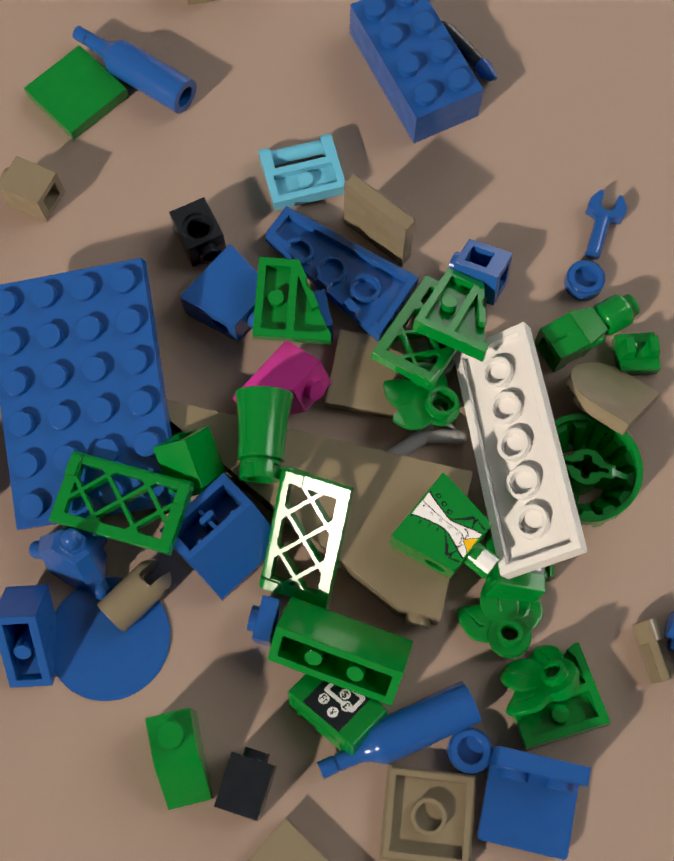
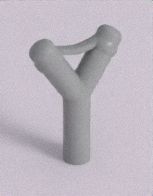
[387,405,467,456]

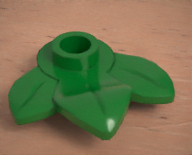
[383,360,460,430]
[457,582,543,658]
[498,645,580,716]

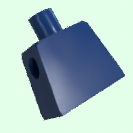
[180,244,258,340]

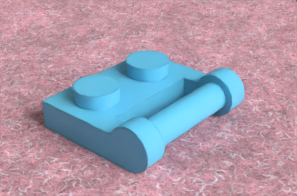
[258,133,345,211]

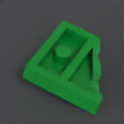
[252,257,331,345]
[412,267,488,362]
[512,642,611,751]

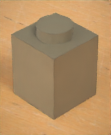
[0,156,65,222]

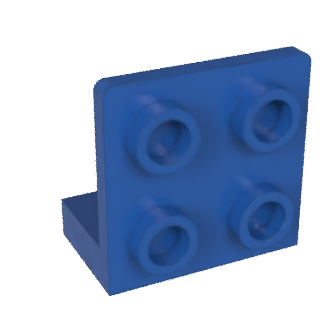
[477,746,591,860]

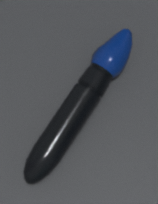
[442,21,497,81]

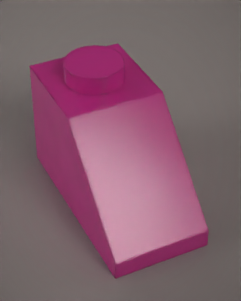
[233,342,332,415]

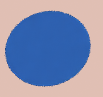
[55,577,170,701]

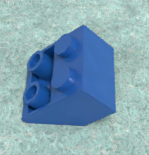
[160,473,284,601]

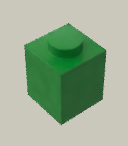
[153,426,226,496]

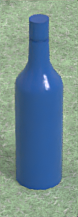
[73,26,197,114]
[317,681,481,779]

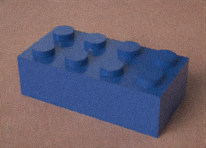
[350,0,484,143]

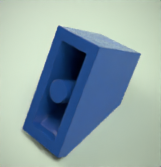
[0,584,57,688]

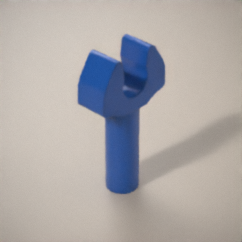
[585,190,627,259]

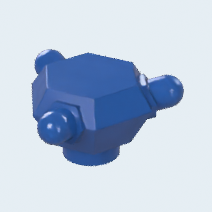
[29,527,110,600]

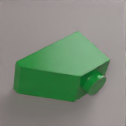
[145,707,213,810]

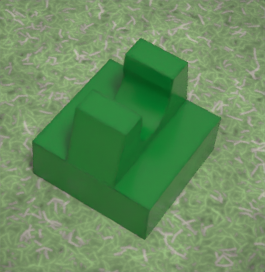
[612,332,661,376]

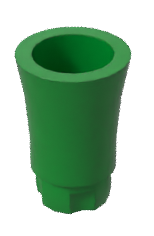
[235,386,294,484]

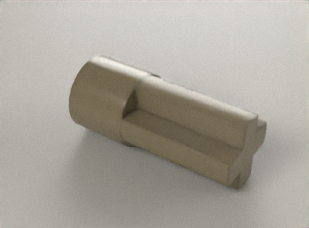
[632,618,674,684]

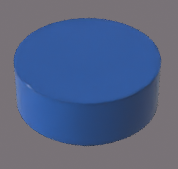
[564,260,605,301]
[447,728,493,774]

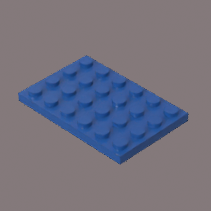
[0,258,176,530]

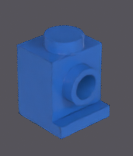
[449,239,513,306]

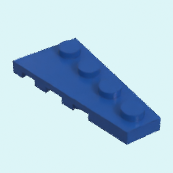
[266,206,418,342]

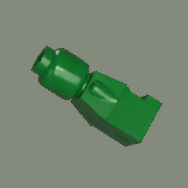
[534,294,639,373]

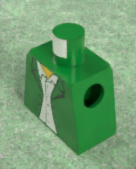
[389,473,500,579]

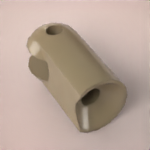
[97,559,172,633]

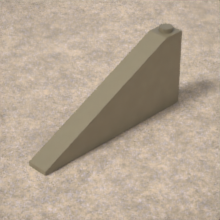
[167,399,473,629]

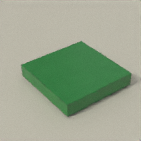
[24,45,129,140]

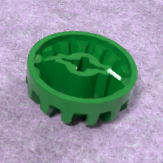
[555,413,643,528]

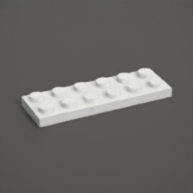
[454,322,588,579]

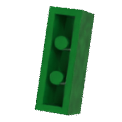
[267,597,413,706]

